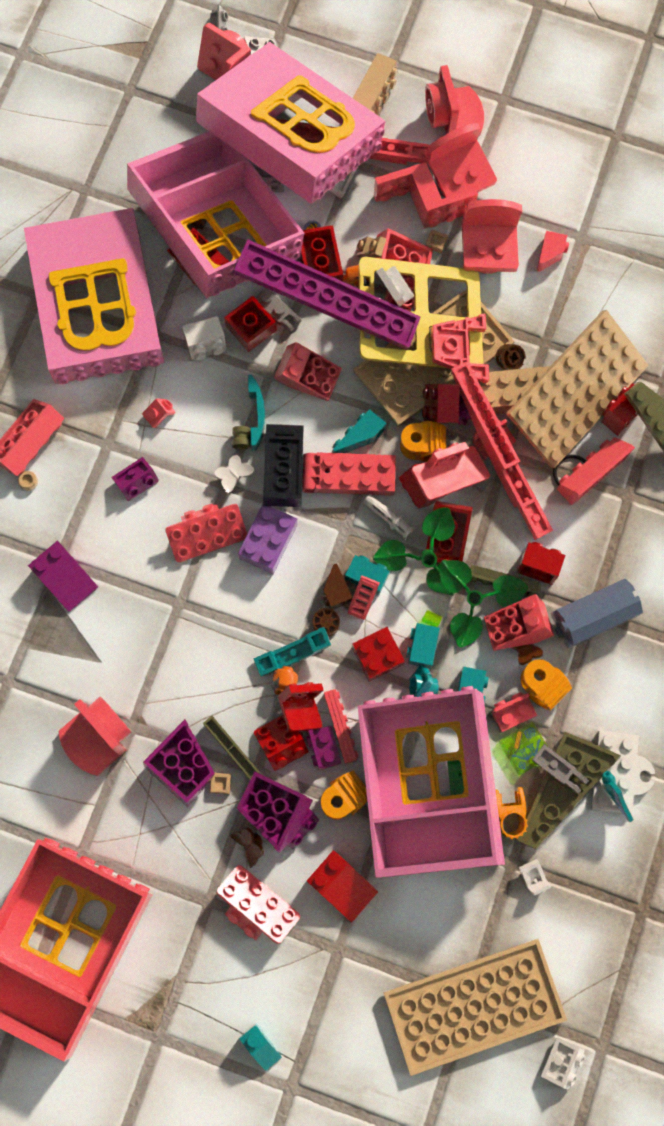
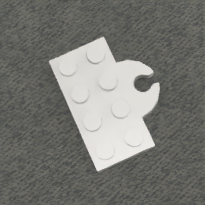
[591,730,655,815]

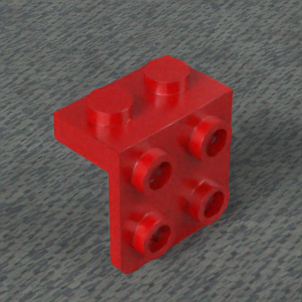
[278,682,324,732]
[254,715,309,771]

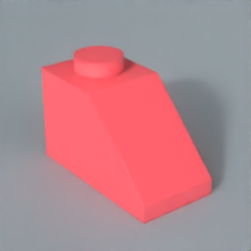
[537,231,569,272]

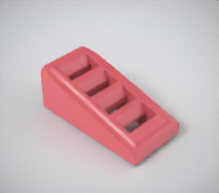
[348,576,380,620]

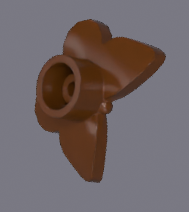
[512,643,543,665]
[230,827,264,868]

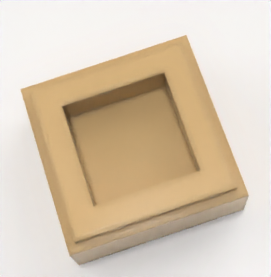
[425,229,448,254]
[209,773,231,795]

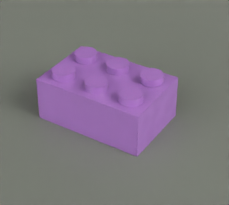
[238,504,298,575]

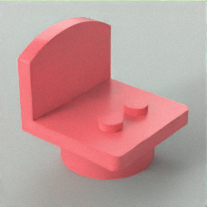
[197,23,251,80]
[425,65,484,136]
[425,123,497,198]
[461,199,522,274]
[59,696,132,776]

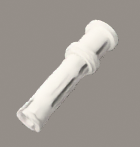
[363,494,416,541]

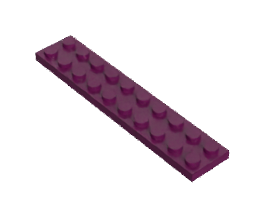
[233,239,421,350]

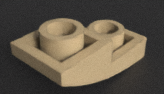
[356,236,387,258]

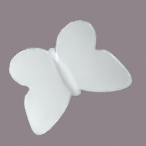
[215,455,255,493]

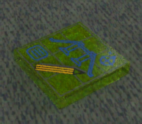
[499,722,548,776]

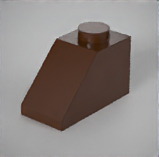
[321,563,352,610]

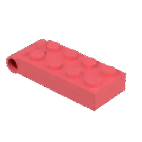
[302,452,396,496]

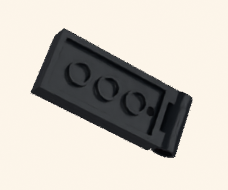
[263,424,304,507]

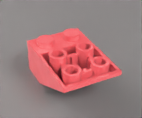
[274,342,342,401]
[484,594,554,651]

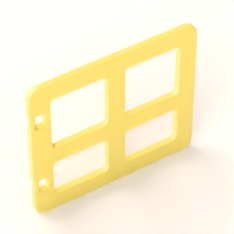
[358,257,483,368]

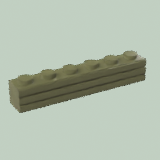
[470,565,542,596]
[203,716,260,780]

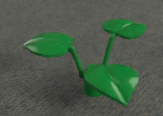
[373,508,455,596]
[439,560,528,647]

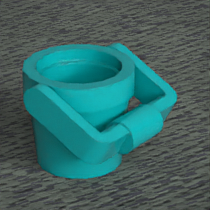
[409,665,439,697]

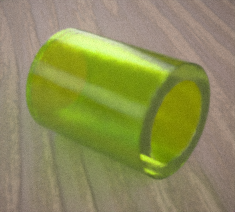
[421,610,443,627]

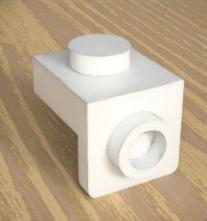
[518,859,551,896]

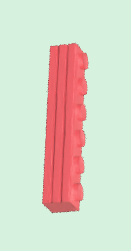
[324,689,359,764]

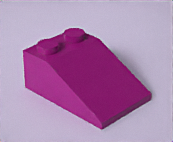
[28,540,98,612]

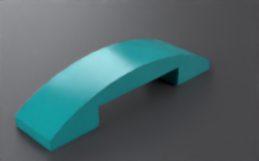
[248,375,265,451]
[253,627,331,677]

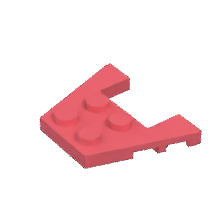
[431,314,489,383]

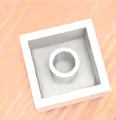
[182,316,227,361]

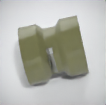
[232,426,251,450]

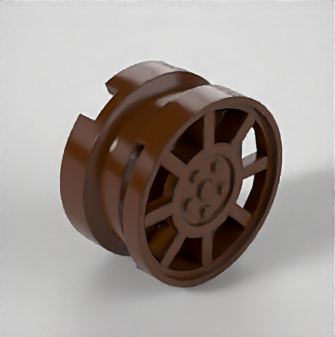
[496,344,526,370]
[313,608,340,637]

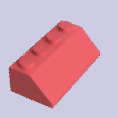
[0,399,65,476]
[557,437,635,505]

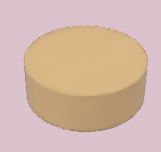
[18,471,38,491]

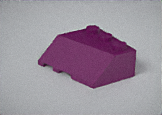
[143,719,215,807]
[237,772,313,853]

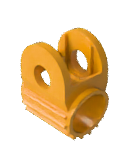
[400,421,446,462]
[520,659,572,711]
[321,770,367,820]
[495,787,528,839]

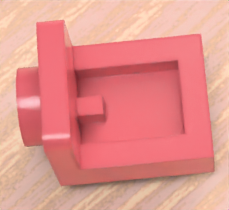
[142,399,176,428]

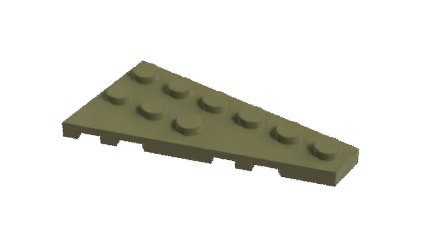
[624,382,664,452]
[517,732,621,850]

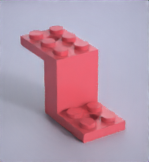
[374,162,478,228]

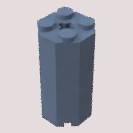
[551,579,643,648]

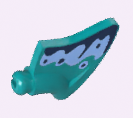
[602,771,634,822]

